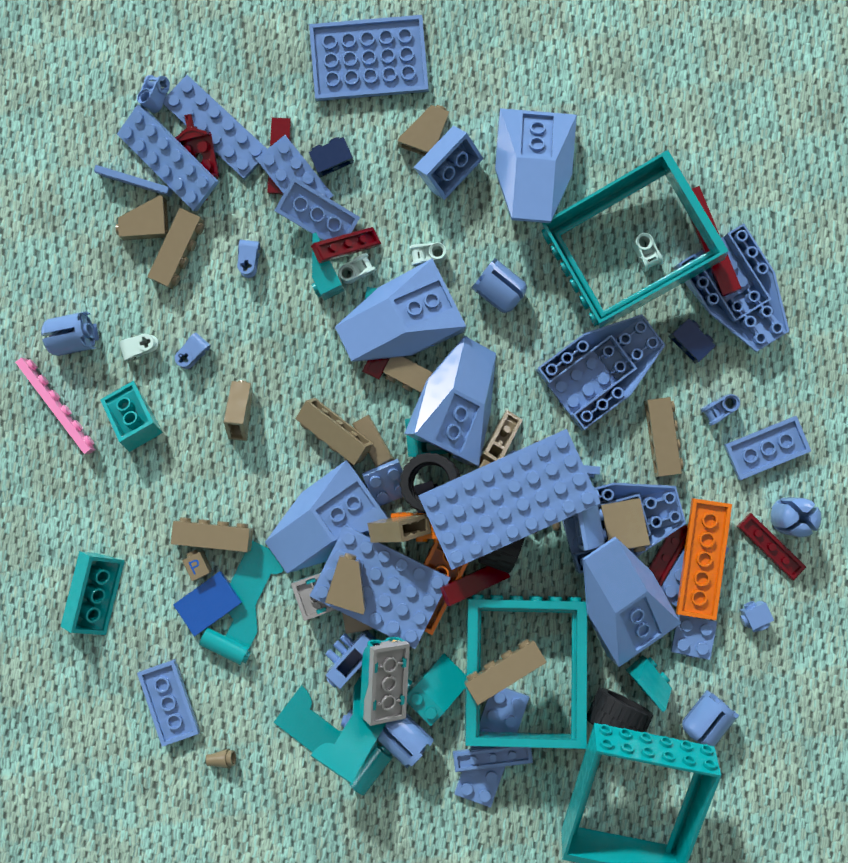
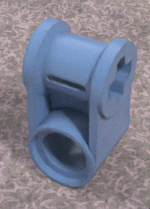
[137,75,170,114]
[237,240,260,278]
[175,333,211,369]
[700,394,740,426]

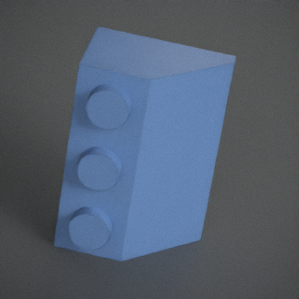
[573,486,607,551]

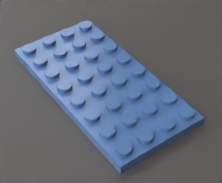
[418,429,600,570]

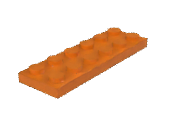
[676,498,732,620]

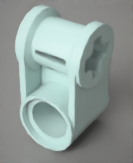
[632,233,663,272]
[409,242,446,267]
[339,253,376,284]
[118,334,159,361]

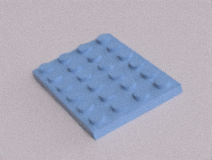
[309,15,429,101]
[310,525,450,649]

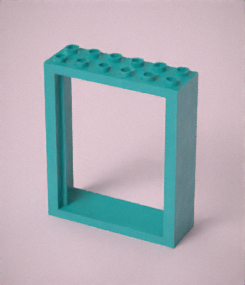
[541,150,728,328]
[464,594,587,749]
[561,723,721,863]

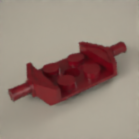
[175,114,219,201]

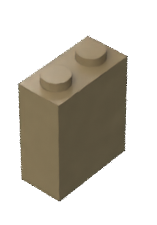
[599,498,650,553]

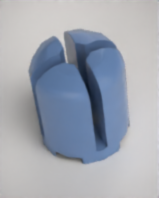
[471,258,527,313]
[41,311,99,356]
[770,497,822,537]
[682,690,739,746]
[378,713,434,769]

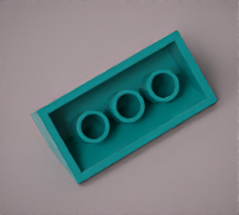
[60,551,125,635]

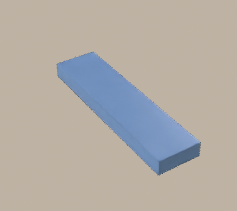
[94,165,173,197]
[453,746,533,772]

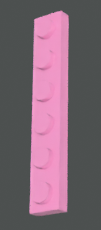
[15,358,96,454]

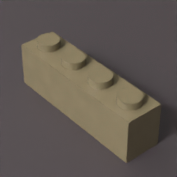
[147,208,205,289]
[383,357,433,397]
[644,397,683,477]
[295,398,374,465]
[171,517,253,552]
[464,639,547,705]

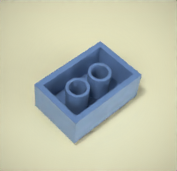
[414,125,484,200]

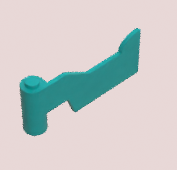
[199,540,284,665]
[310,674,413,783]
[273,685,393,796]

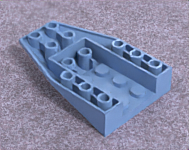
[495,108,577,223]
[674,223,789,352]
[335,259,466,362]
[536,314,665,431]
[404,336,496,466]
[265,460,389,573]
[562,483,686,573]
[582,537,681,667]

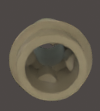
[206,748,236,769]

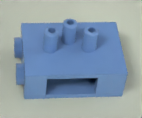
[325,630,377,689]

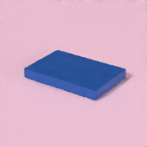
[173,571,243,637]

